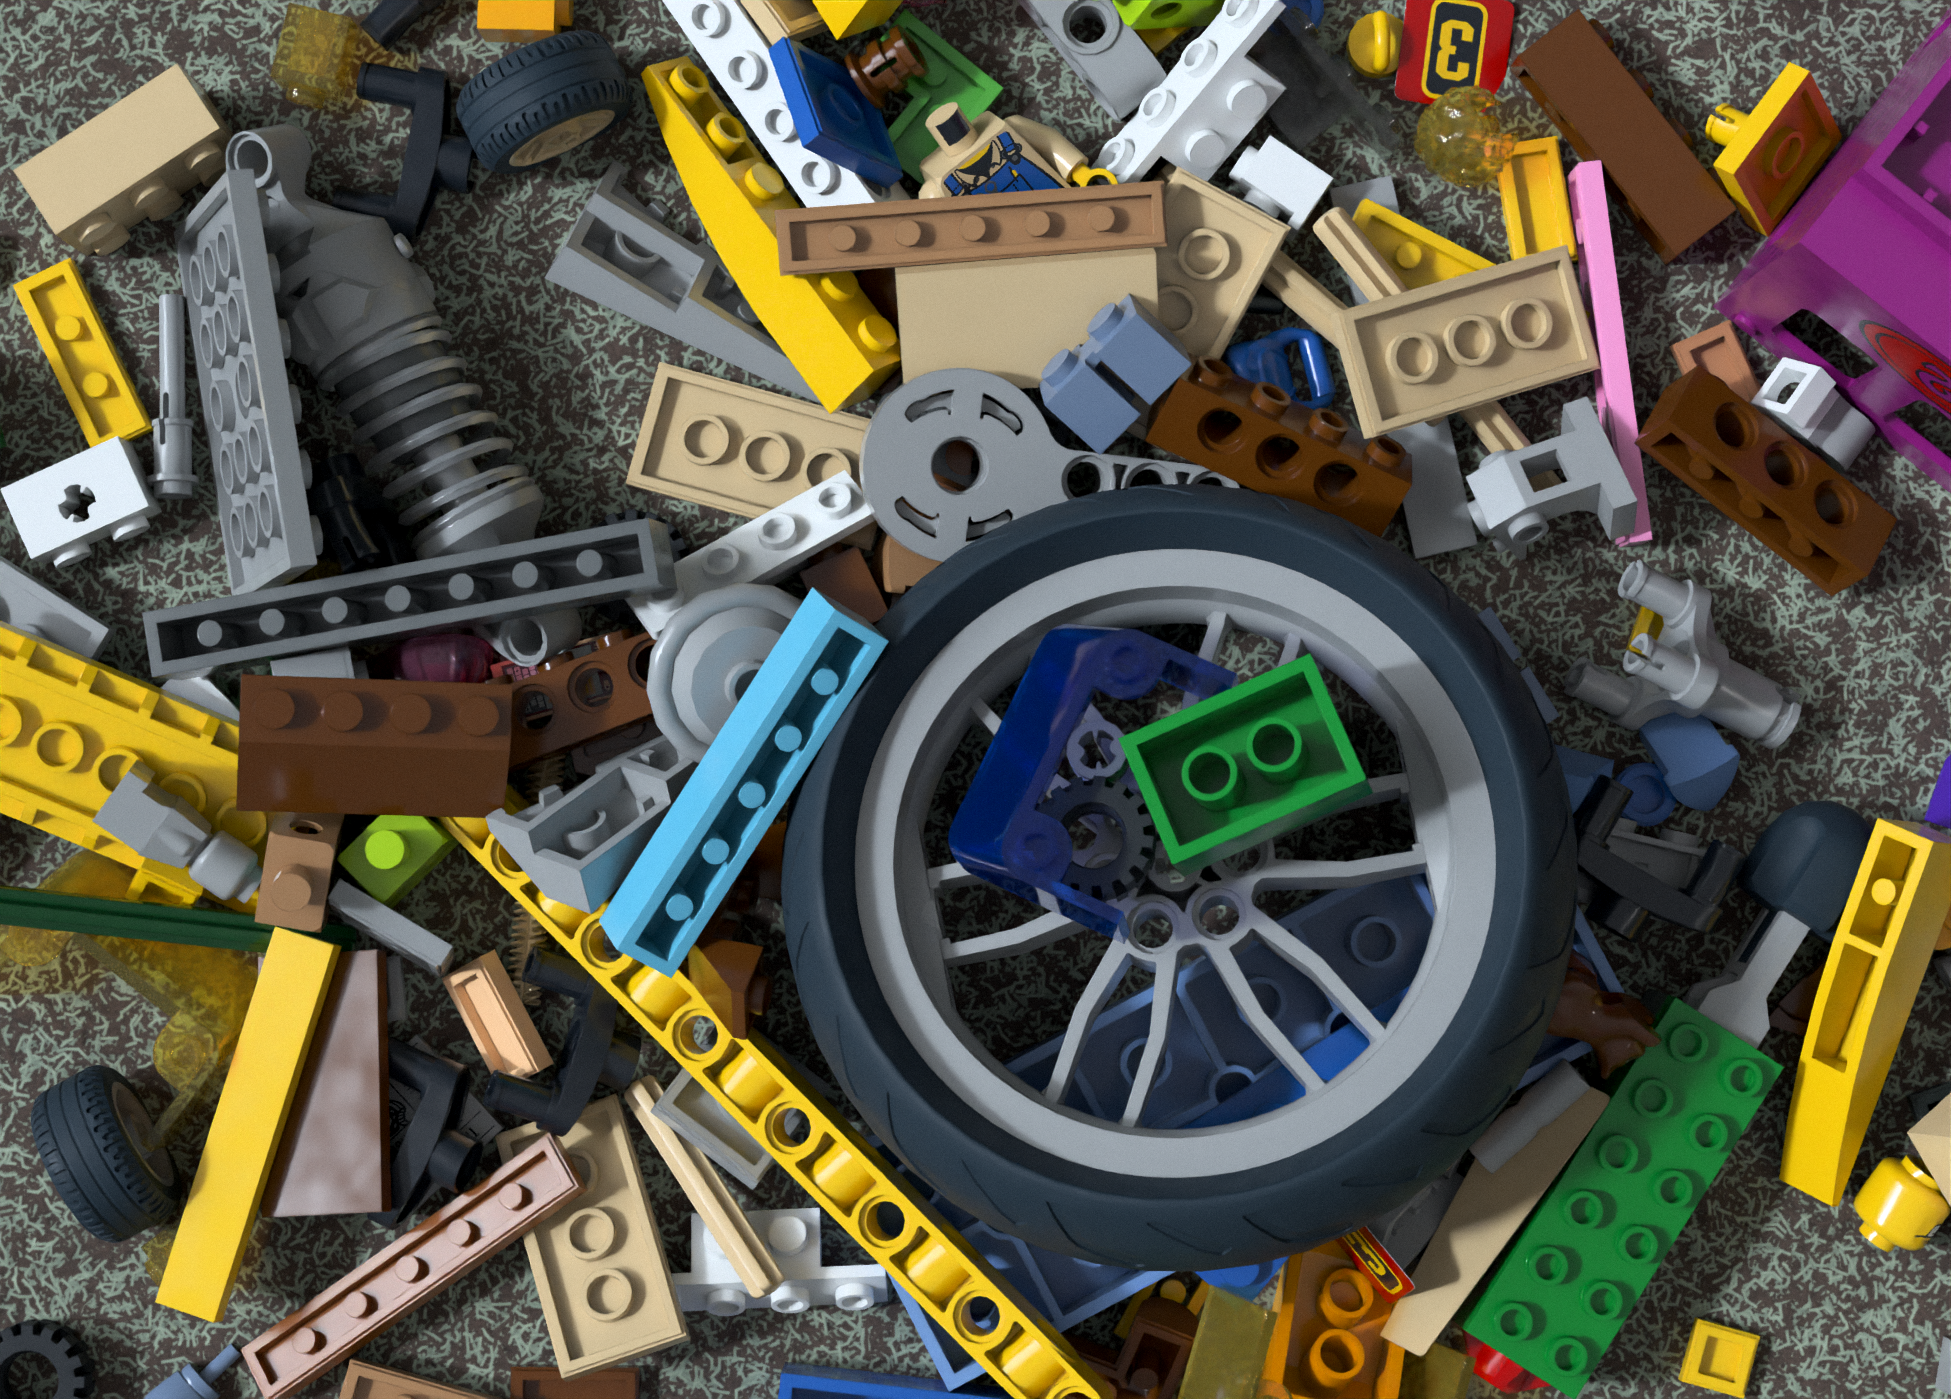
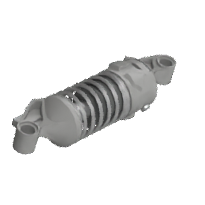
[225,124,582,667]

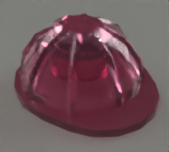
[371,634,494,683]

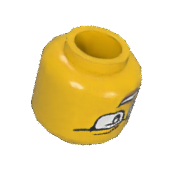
[1853,1154,1951,1252]

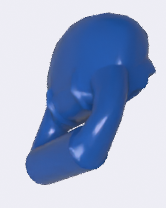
[1223,327,1337,418]

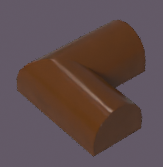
[1061,1297,1200,1399]

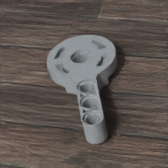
[859,368,1240,562]

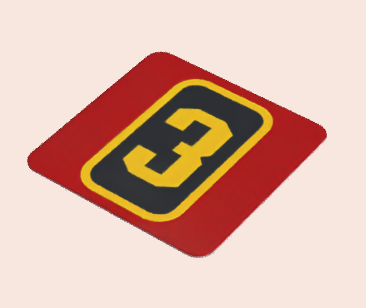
[1395,0,1514,113]
[1335,1226,1415,1304]

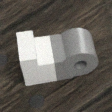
[1750,357,1876,474]

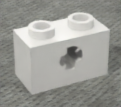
[0,436,162,568]

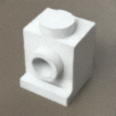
[1228,135,1333,241]

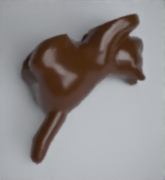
[1546,949,1662,1079]

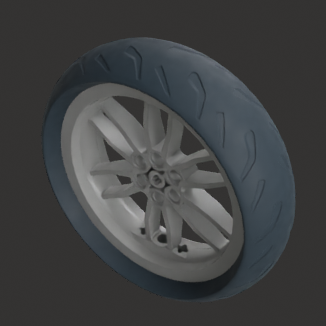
[781,484,1578,1272]

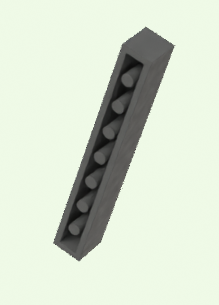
[142,518,678,680]

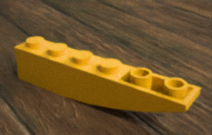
[641,56,902,414]
[1779,818,1951,1207]

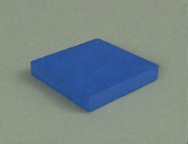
[768,36,903,189]

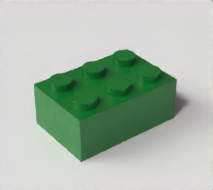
[1118,653,1374,876]

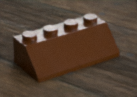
[236,674,512,818]

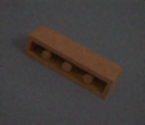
[1509,9,1737,266]

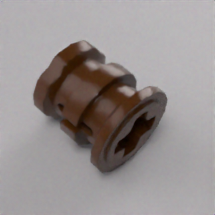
[844,24,930,110]

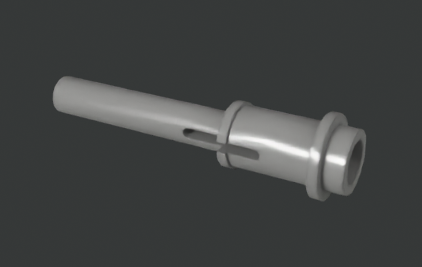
[147,294,199,500]

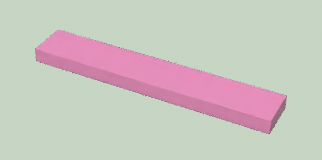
[1566,160,1653,548]

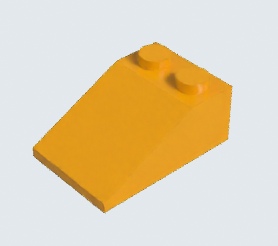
[1253,1240,1414,1399]

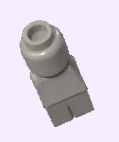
[92,760,263,904]

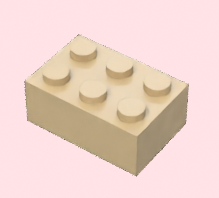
[13,64,234,256]

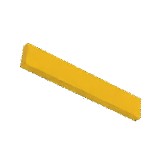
[155,926,342,1323]

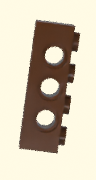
[1145,352,1412,538]
[1634,365,1897,597]
[483,628,657,775]

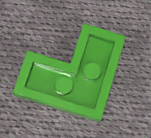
[878,9,1004,188]

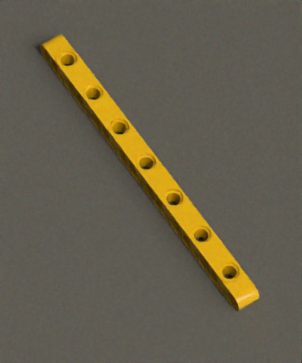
[437,782,1113,1399]

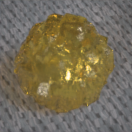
[1413,85,1519,188]

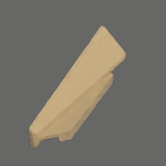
[1380,1087,1610,1357]

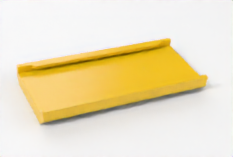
[0,620,310,913]

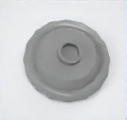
[646,582,803,763]

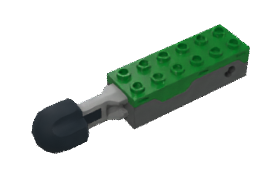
[1452,800,1873,1399]

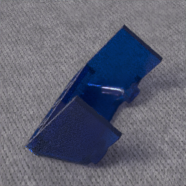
[948,623,1238,944]

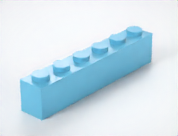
[599,587,889,978]

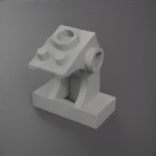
[1466,397,1638,560]

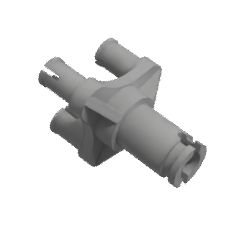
[1564,559,1802,749]

